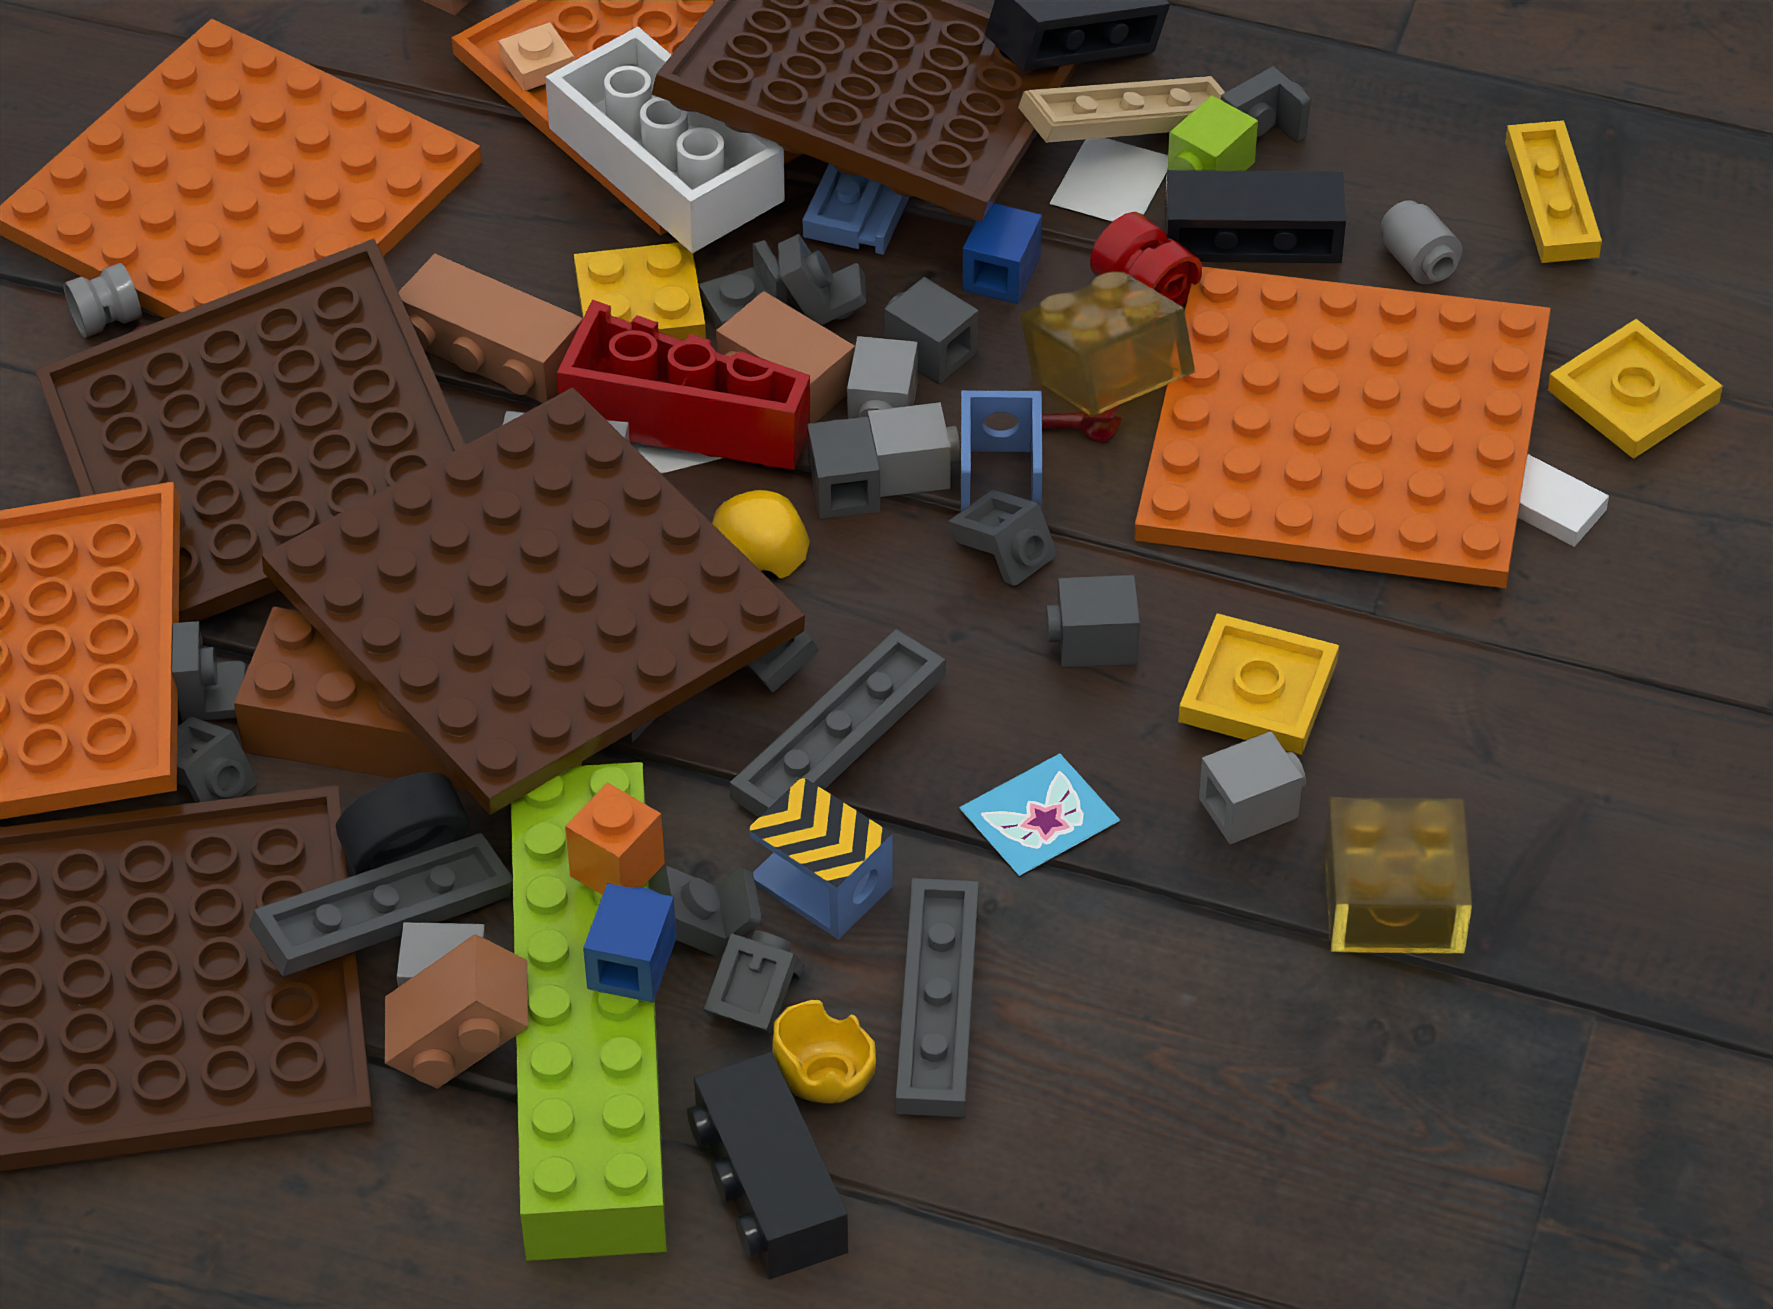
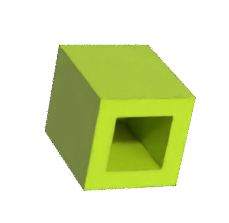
[1167,95,1258,171]

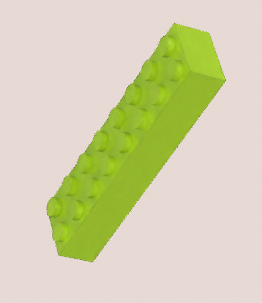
[511,762,667,1261]

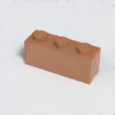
[398,253,583,403]

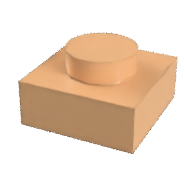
[498,22,574,91]

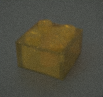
[1020,271,1196,416]
[1325,797,1472,954]

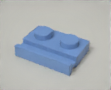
[802,163,910,255]

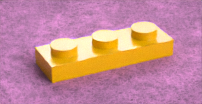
[1505,120,1602,263]

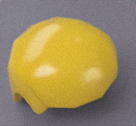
[712,490,810,579]
[772,1000,876,1104]

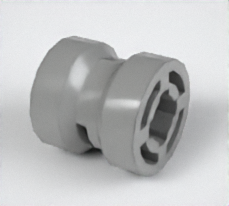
[63,263,142,338]

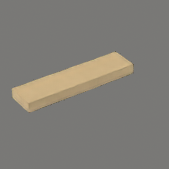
[1018,76,1225,143]

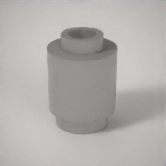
[1380,200,1462,284]

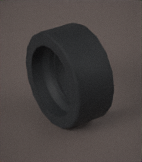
[335,772,470,875]

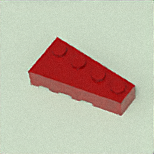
[557,300,810,470]

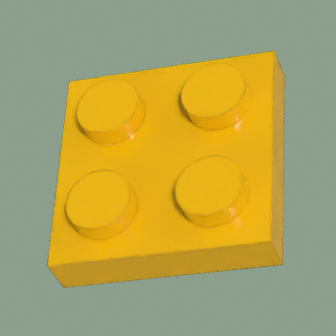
[574,242,706,341]
[1548,319,1723,459]
[1178,613,1339,755]

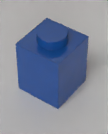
[963,203,1042,304]
[583,883,676,1003]

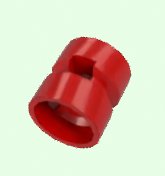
[1090,212,1202,321]

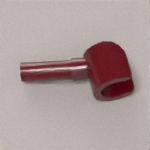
[1042,394,1122,443]

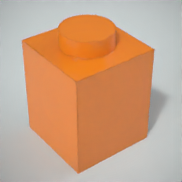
[565,782,665,895]

